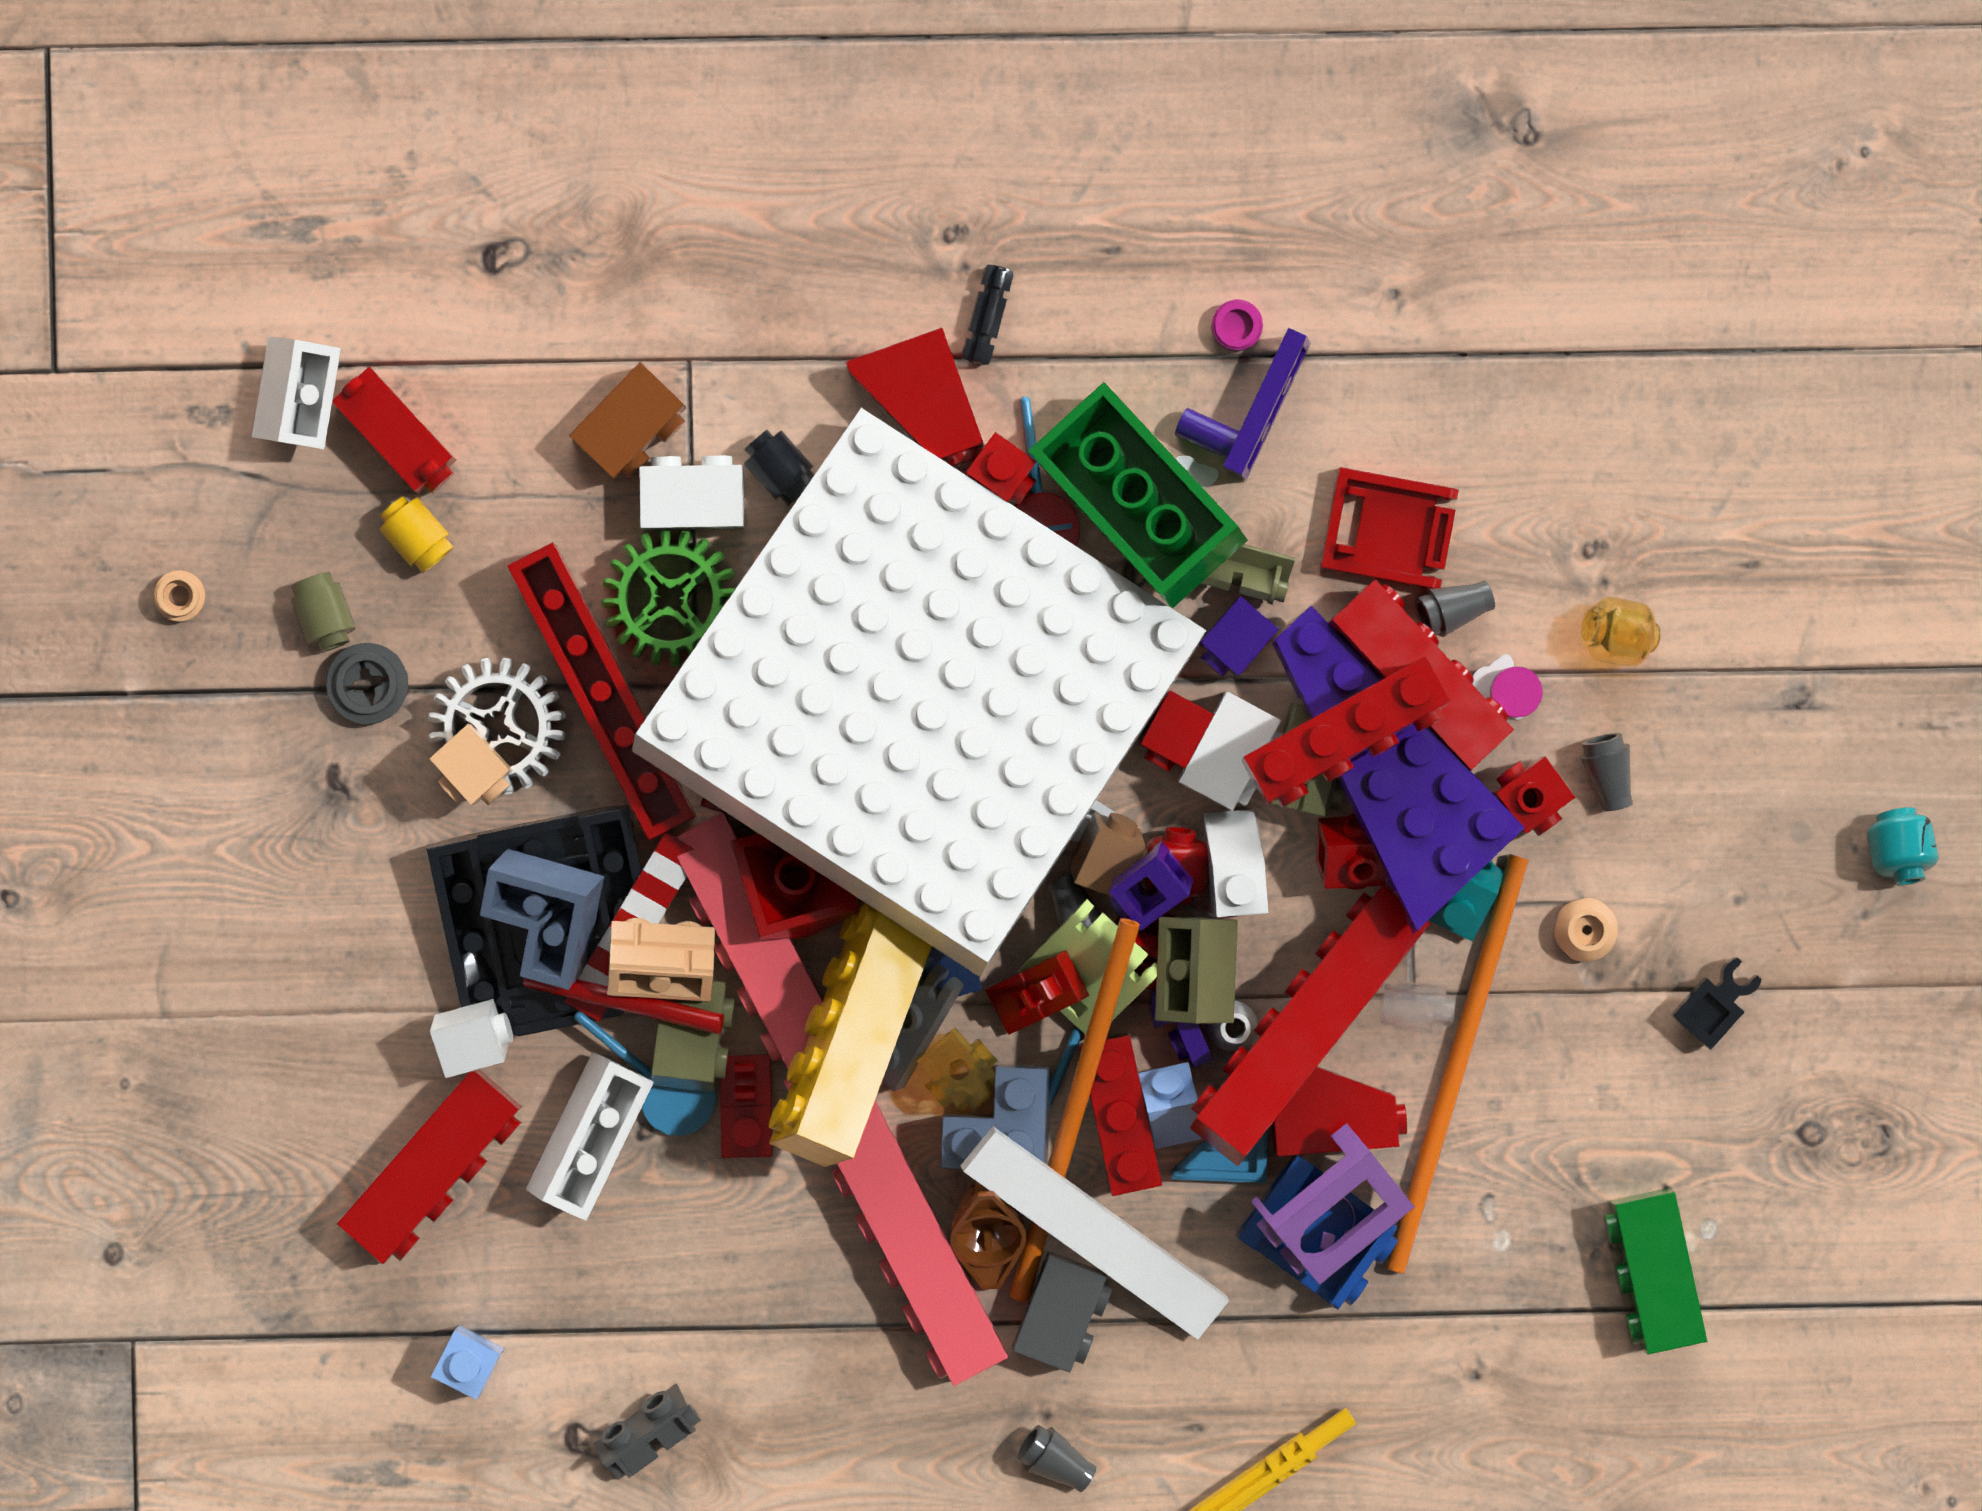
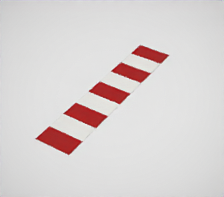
[564,832,694,1022]

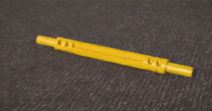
[1188,1407,1357,1511]

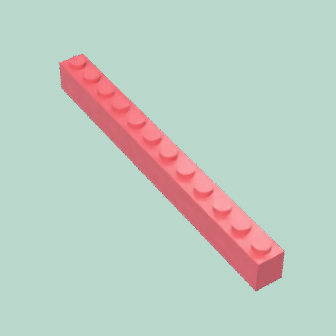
[675,812,1008,1386]

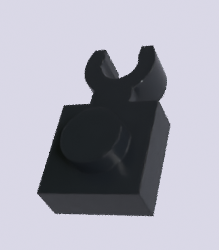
[1671,957,1762,1050]

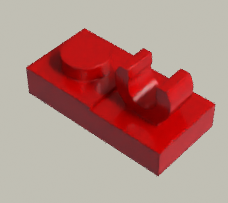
[985,950,1090,1035]
[720,1054,773,1158]

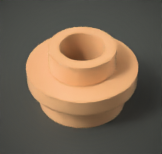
[154,570,206,622]

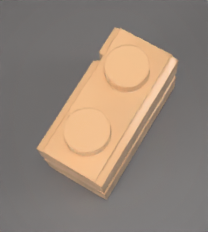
[607,918,715,1002]

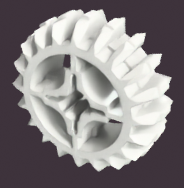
[428,658,566,795]

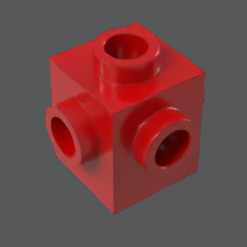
[1492,756,1576,836]
[1315,814,1386,890]

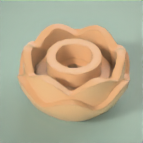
[1554,898,1618,962]

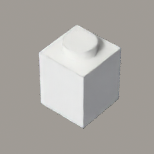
[430,999,513,1078]

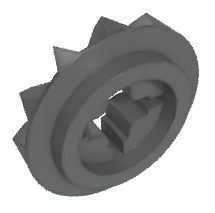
[326,643,408,724]

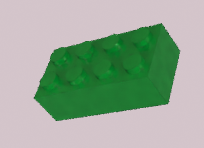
[1028,382,1248,609]

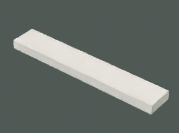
[960,1126,1229,1340]

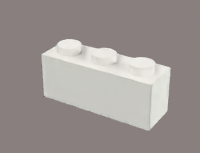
[525,1052,654,1221]

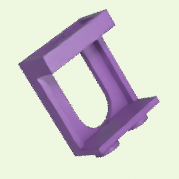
[1251,1123,1414,1285]

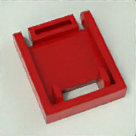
[1320,467,1459,589]

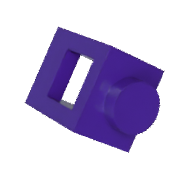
[1109,841,1194,931]

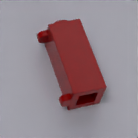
[332,367,457,494]

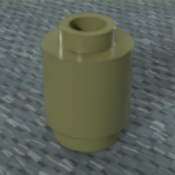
[291,572,356,652]

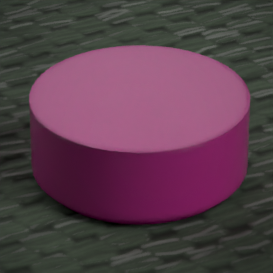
[1211,299,1263,352]
[1490,666,1543,718]

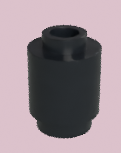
[744,429,814,506]

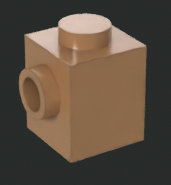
[1069,811,1148,897]

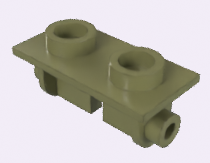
[1202,544,1295,605]

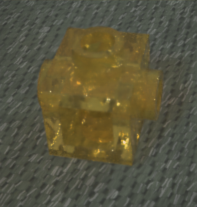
[917,1027,998,1111]

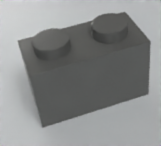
[1012,1251,1112,1373]

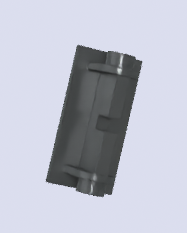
[594,1383,701,1480]

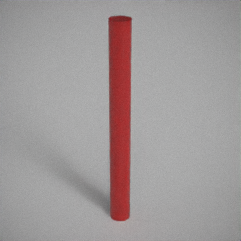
[523,978,724,1034]

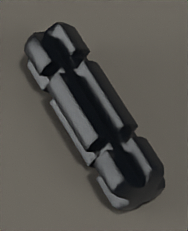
[961,265,1014,365]

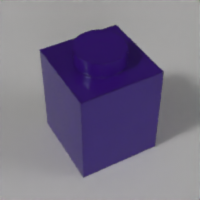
[1199,596,1279,677]

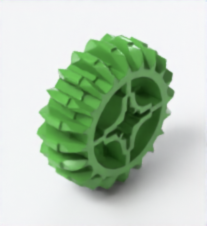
[601,529,736,667]

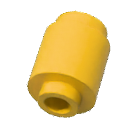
[379,496,454,573]

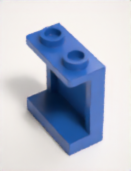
[1236,1155,1398,1310]

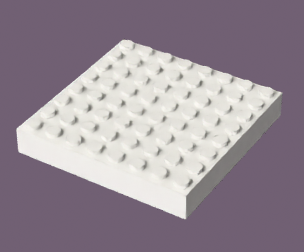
[632,408,1206,977]

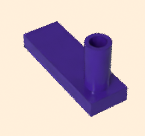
[1175,327,1311,481]

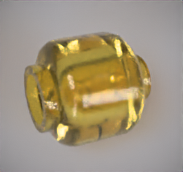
[1580,596,1660,667]

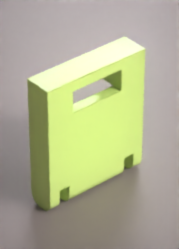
[1017,899,1157,1035]

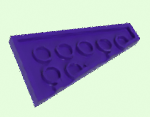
[1272,606,1525,934]

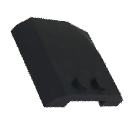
[426,805,642,1036]

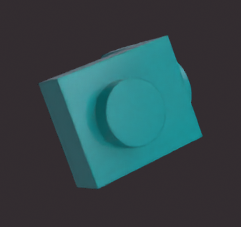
[1428,861,1503,941]

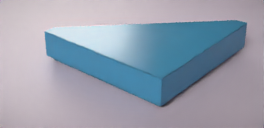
[1171,1129,1268,1183]

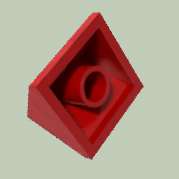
[731,833,859,940]

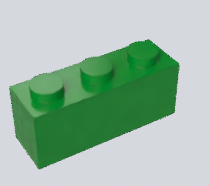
[1604,1188,1708,1355]

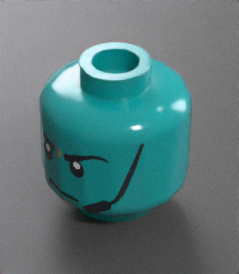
[1867,807,1939,886]

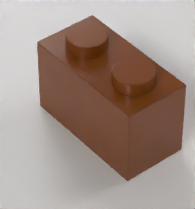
[569,362,686,481]

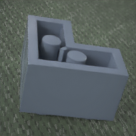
[480,849,604,990]
[941,1064,1051,1169]

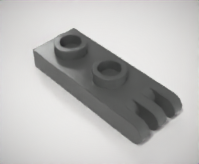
[882,955,964,1091]

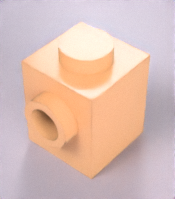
[429,724,513,805]

